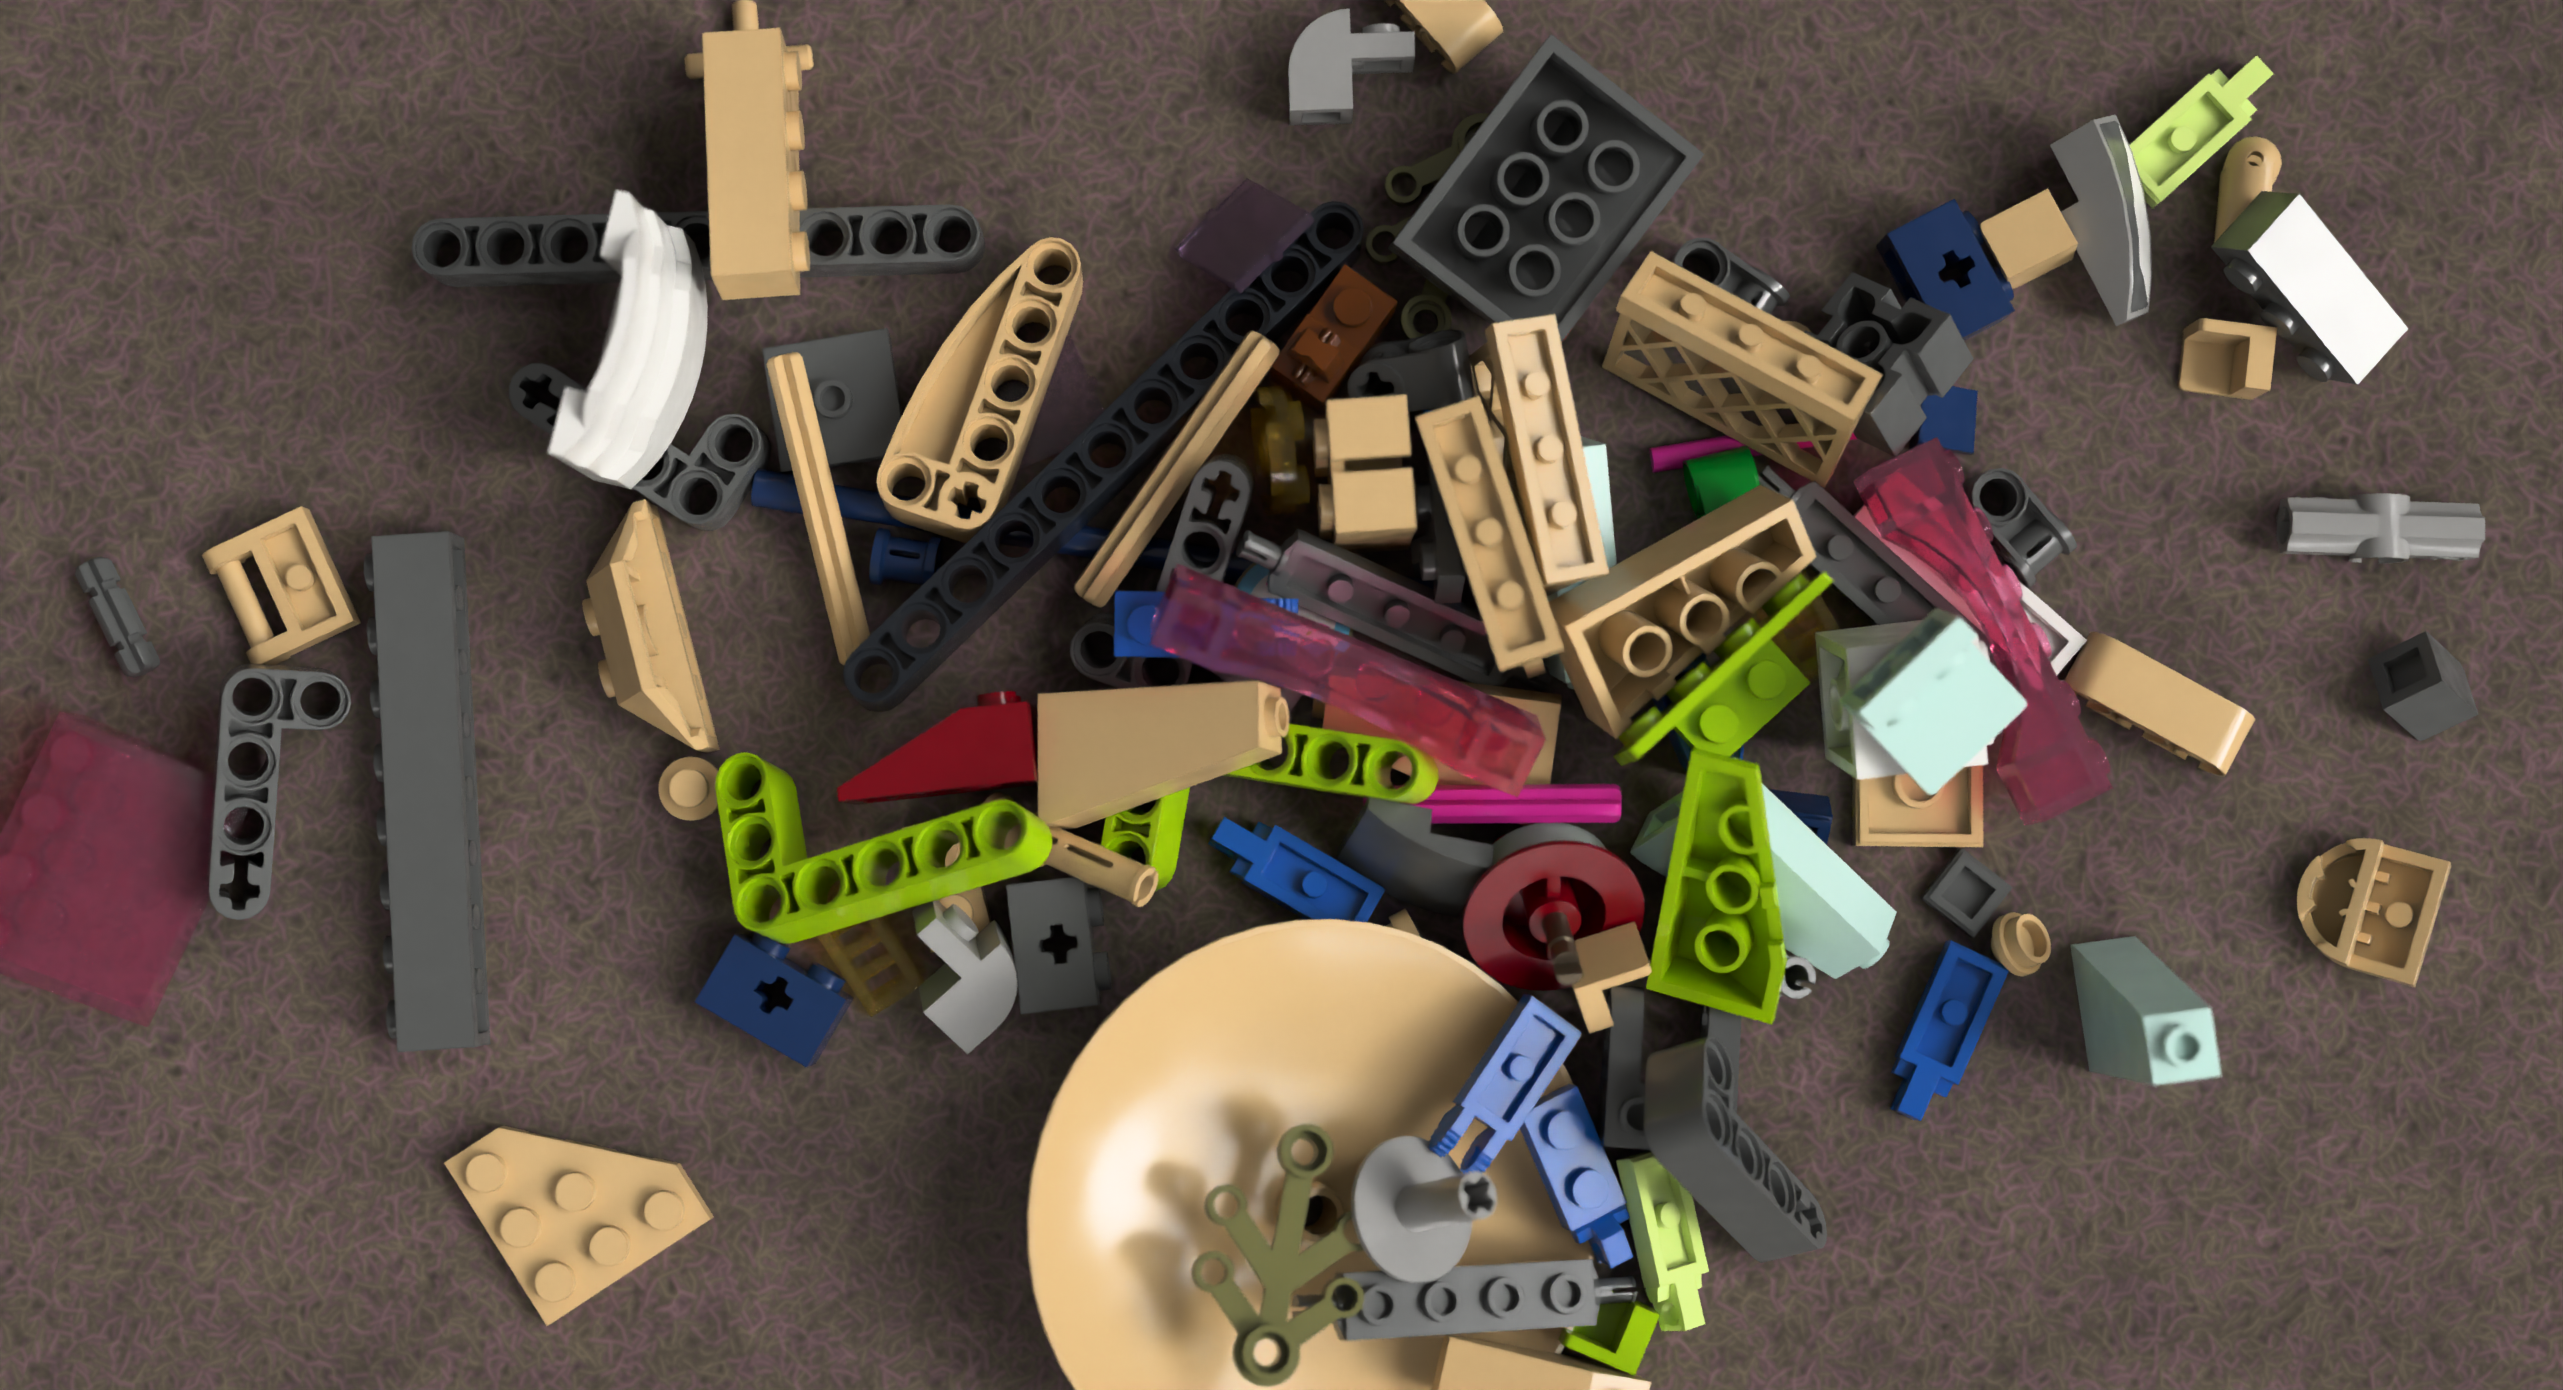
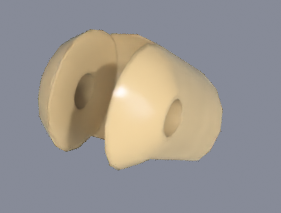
[2214,136,2282,243]

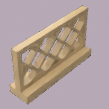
[1602,251,1883,488]
[1470,314,1609,597]
[1416,396,1564,679]

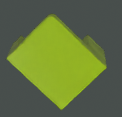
[1559,1290,1660,1376]

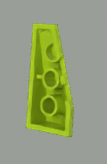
[1646,748,1787,1025]

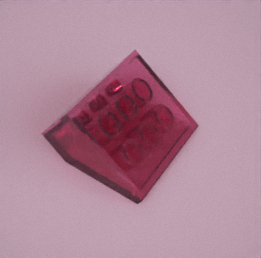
[0,711,253,1027]

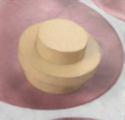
[659,757,718,821]
[1991,912,2051,977]

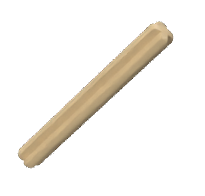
[1074,330,1280,608]
[767,352,870,665]

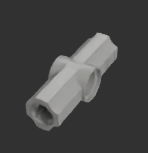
[2276,493,2485,563]

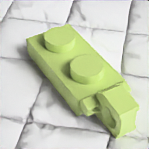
[2129,56,2274,209]
[1616,1150,1709,1331]

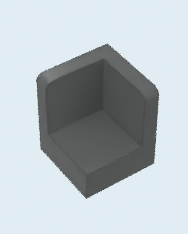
[2368,631,2479,740]

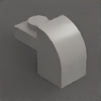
[1288,8,1415,125]
[912,900,1017,1054]

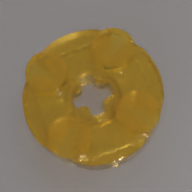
[1251,385,1310,515]

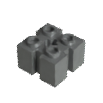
[1804,272,1974,457]

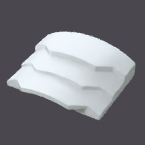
[548,190,708,489]

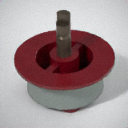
[1462,823,1645,991]

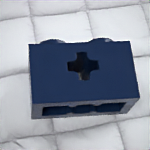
[1876,199,2015,341]
[695,932,854,1067]

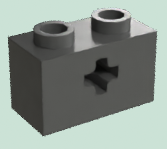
[1006,877,1112,1014]

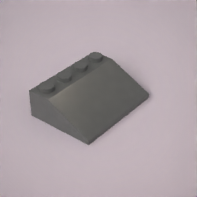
[1387,34,1704,342]

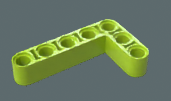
[1101,724,1438,891]
[715,752,1052,944]

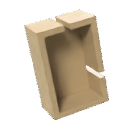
[1312,395,1417,553]

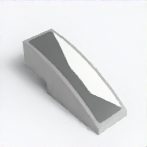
[2050,114,2152,326]

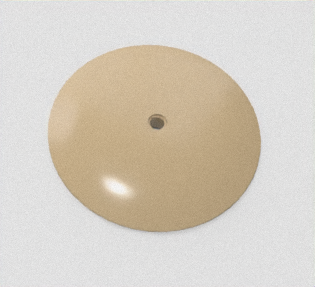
[1027,919,1594,1390]

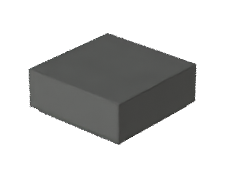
[1920,848,2013,938]

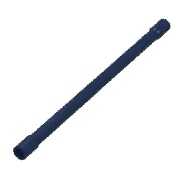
[751,469,1433,589]

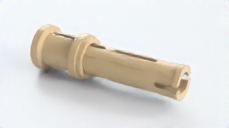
[983,792,1158,907]

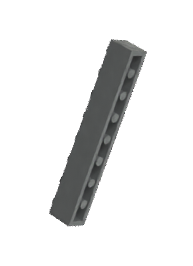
[364,531,491,1052]

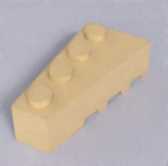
[702,28,810,300]
[1548,485,1817,739]

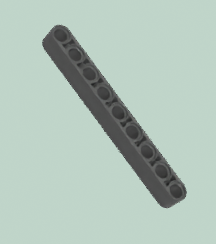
[411,204,986,287]

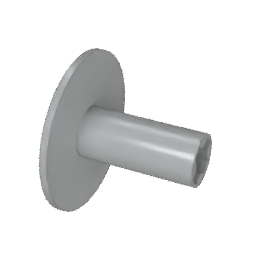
[1351,1136,1497,1283]

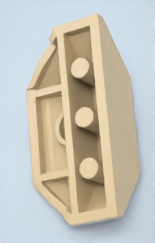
[582,499,720,753]

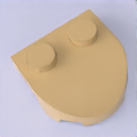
[2297,838,2451,987]

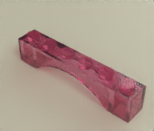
[1853,437,2113,826]
[1151,563,1546,797]

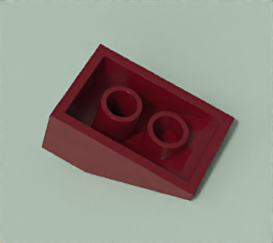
[837,691,1038,805]

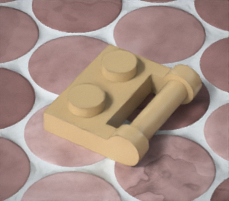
[202,506,361,665]

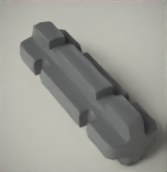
[75,557,160,678]

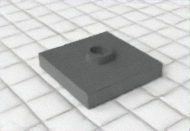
[762,328,903,474]

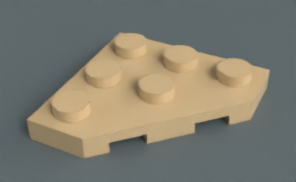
[444,1126,714,1326]

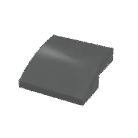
[1337,797,1494,917]

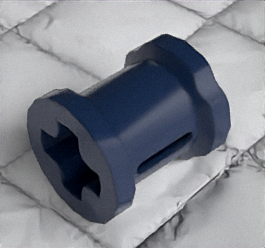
[869,528,944,586]

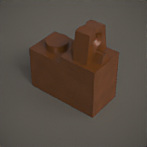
[1270,265,1397,416]

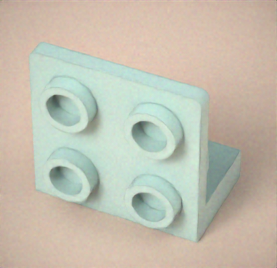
[1839,608,2027,795]

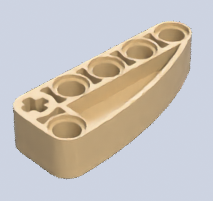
[876,237,1083,543]

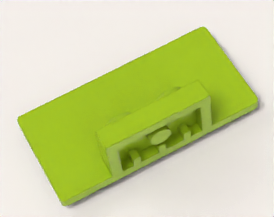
[1613,571,1833,766]

